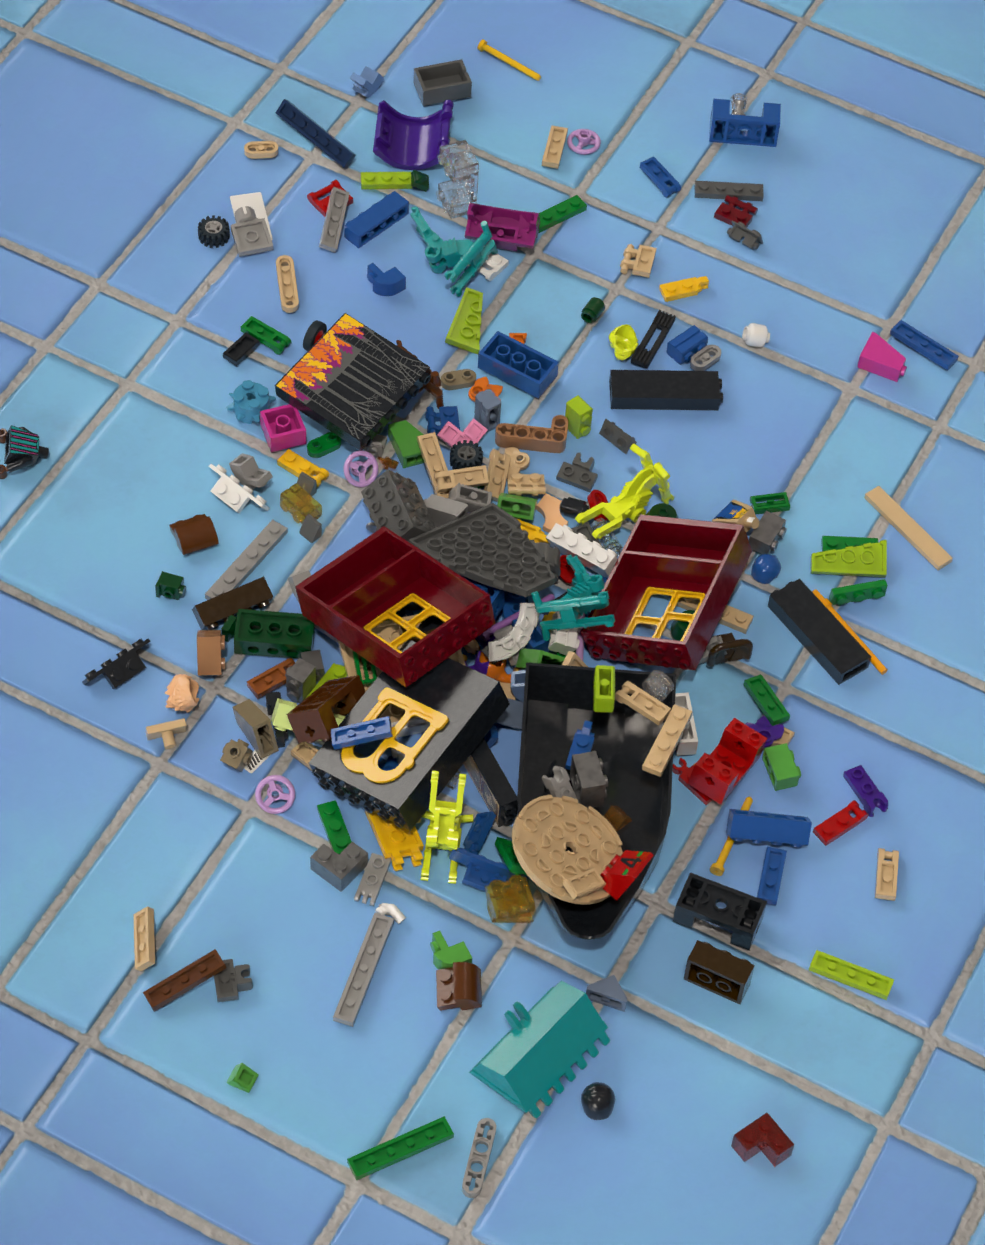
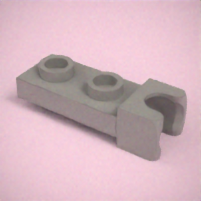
[542,766,579,803]

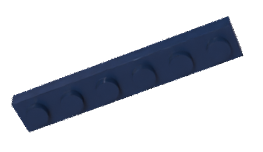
[276,99,356,169]

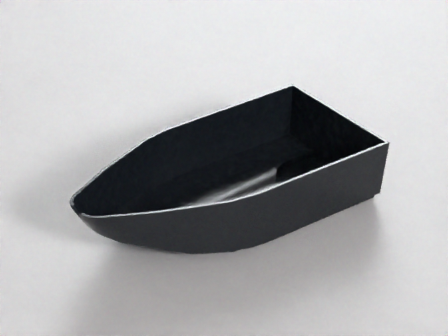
[517,662,676,939]

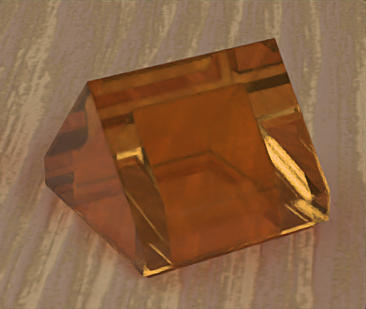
[604,805,632,832]

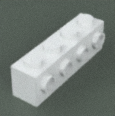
[546,523,617,579]

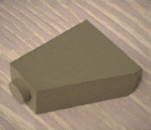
[232,699,279,759]

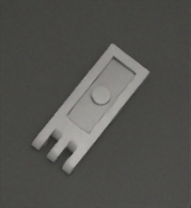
[354,853,391,906]

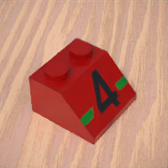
[600,850,654,900]

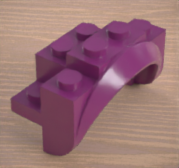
[465,203,540,251]

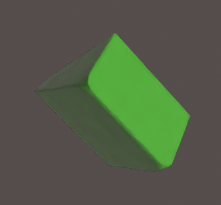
[226,1063,259,1093]

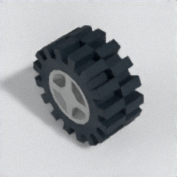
[198,215,230,248]

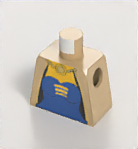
[712,500,759,533]

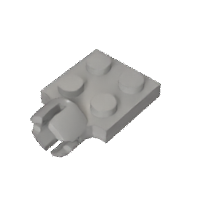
[231,206,273,257]

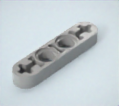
[462,1118,496,1198]

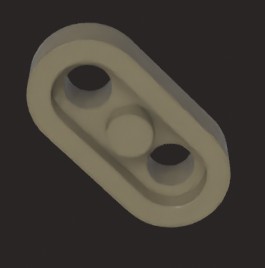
[441,369,476,390]

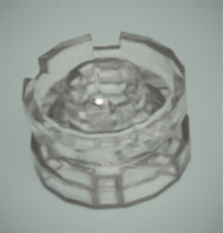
[642,670,674,701]

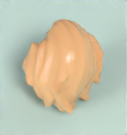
[165,674,200,713]

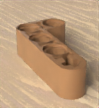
[495,415,568,453]

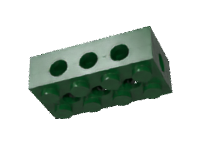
[234,609,315,659]

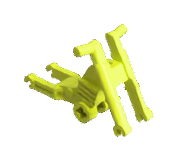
[575,444,674,539]
[421,771,474,884]

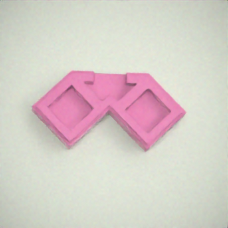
[436,418,488,447]

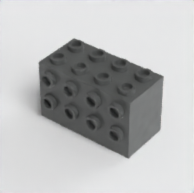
[361,469,436,541]

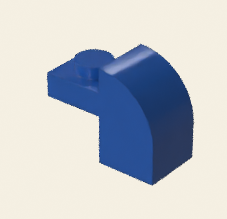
[367,263,406,296]

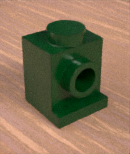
[155,571,186,600]

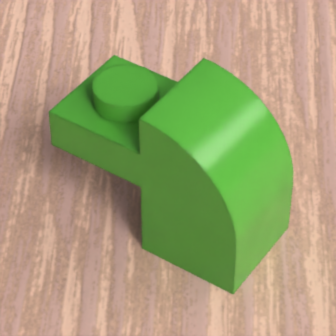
[430,931,472,970]

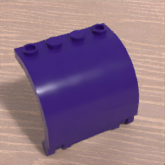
[373,100,454,170]

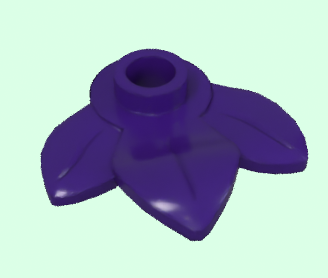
[746,716,784,748]

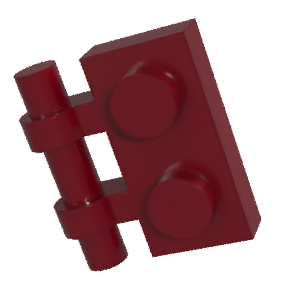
[714,195,758,227]

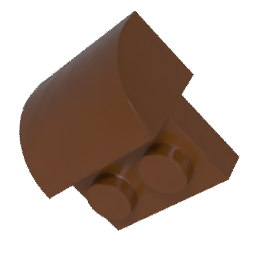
[169,514,219,555]
[436,962,482,1011]

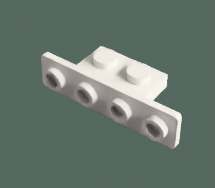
[209,464,270,514]

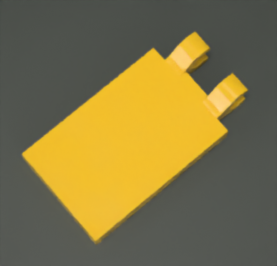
[365,810,424,871]

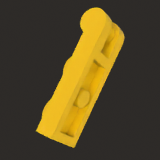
[277,449,329,488]

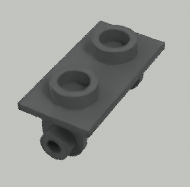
[727,220,763,250]
[599,419,637,454]

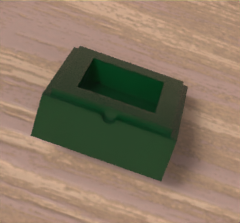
[411,170,429,192]
[221,615,237,642]

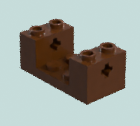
[287,675,366,744]

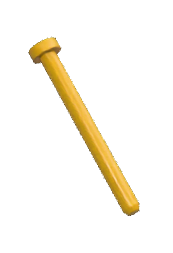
[477,39,541,80]

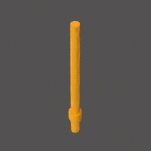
[812,589,888,675]

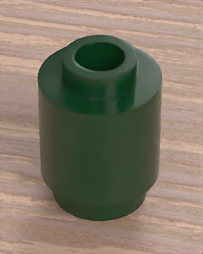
[581,297,605,323]

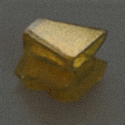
[485,875,536,923]

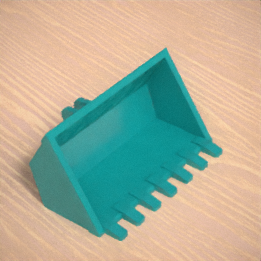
[469,981,610,1118]

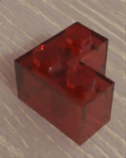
[731,1113,794,1167]

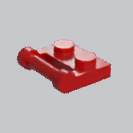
[307,180,353,217]

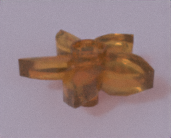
[377,456,399,470]

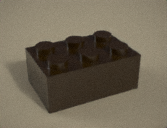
[684,940,755,1004]

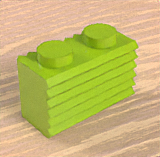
[565,395,593,439]
[593,665,615,713]

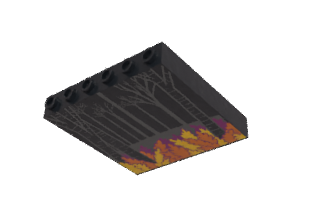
[275,313,431,451]

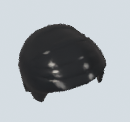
[581,1082,615,1120]

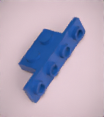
[449,848,529,897]

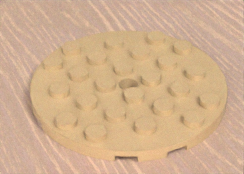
[512,795,623,905]

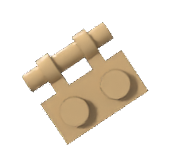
[620,244,657,278]
[507,473,546,496]

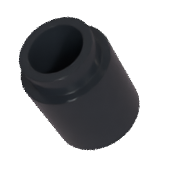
[560,497,589,518]

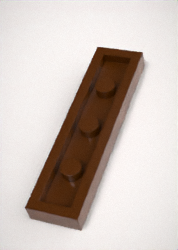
[143,949,227,1012]

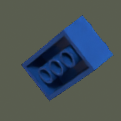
[478,331,559,399]

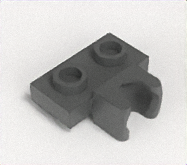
[556,453,598,492]
[214,959,253,1002]

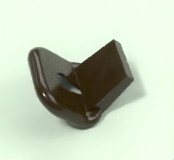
[707,633,753,667]

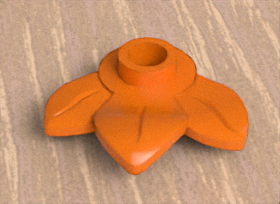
[468,377,503,402]

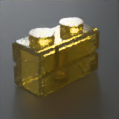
[280,483,322,524]

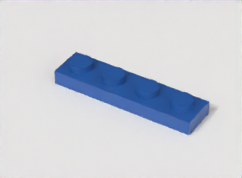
[890,320,959,371]

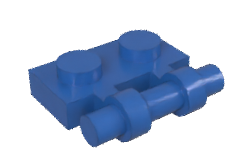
[425,406,460,435]

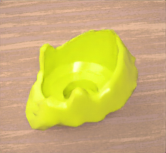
[608,324,638,360]

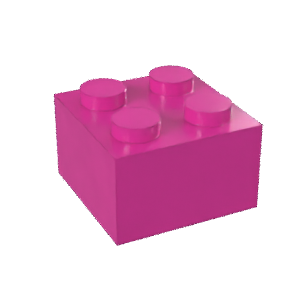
[260,404,306,452]

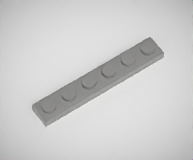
[205,520,288,600]
[333,913,394,1027]

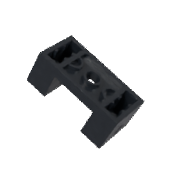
[673,873,767,951]

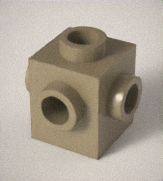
[220,739,253,772]

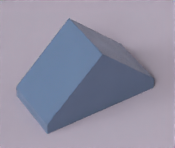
[586,975,627,1012]

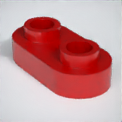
[587,490,608,523]

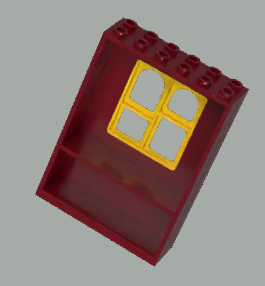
[581,514,752,671]
[295,526,496,687]

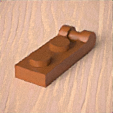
[247,658,295,699]

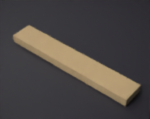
[864,486,953,570]

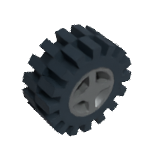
[450,440,483,470]

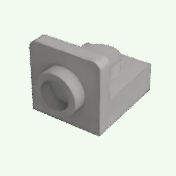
[364,434,387,458]

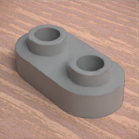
[690,345,721,371]

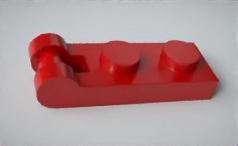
[813,800,869,846]

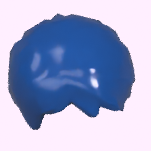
[751,554,781,584]

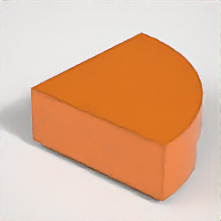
[509,333,527,344]

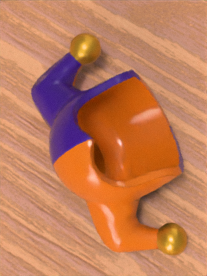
[462,650,521,684]

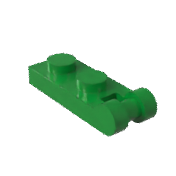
[241,316,292,355]

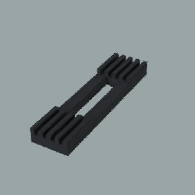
[631,310,676,368]

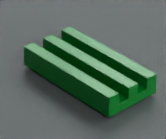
[750,492,790,515]
[352,650,377,686]

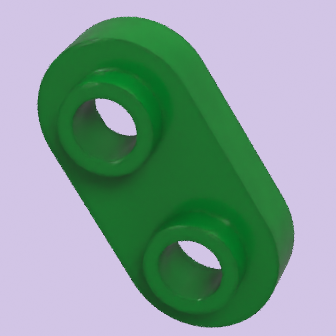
[307,432,341,458]

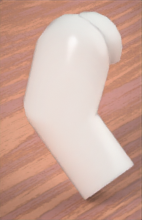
[375,903,406,924]

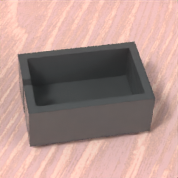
[413,59,472,106]

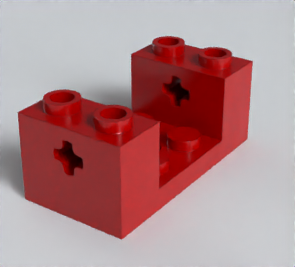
[688,718,767,804]

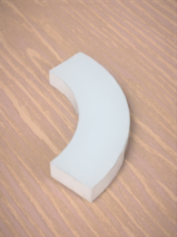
[488,603,539,662]

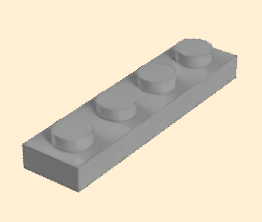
[319,187,349,253]

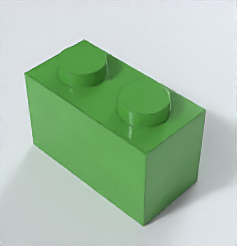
[497,493,538,520]
[762,743,801,791]

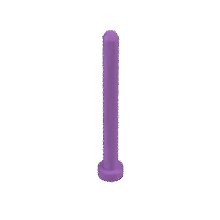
[480,594,555,642]

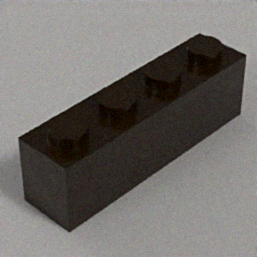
[192,576,273,630]

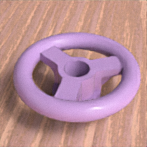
[567,129,601,155]
[344,450,378,487]
[255,775,295,814]

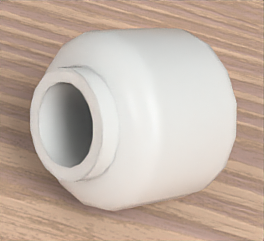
[742,323,770,348]

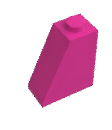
[857,332,907,382]

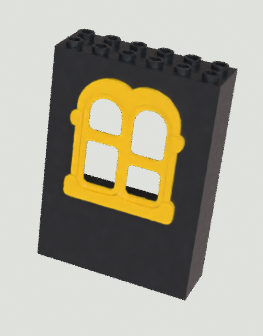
[308,639,510,831]

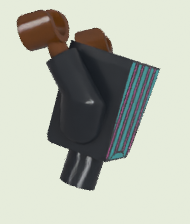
[0,425,49,479]

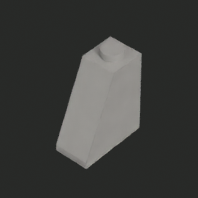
[424,494,468,527]

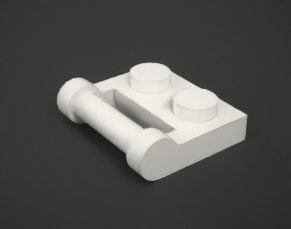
[467,246,509,281]

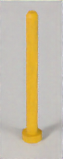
[710,797,753,876]

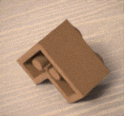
[197,630,225,676]

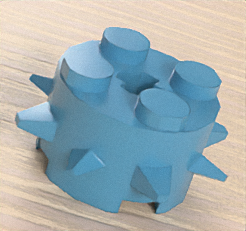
[226,380,276,424]

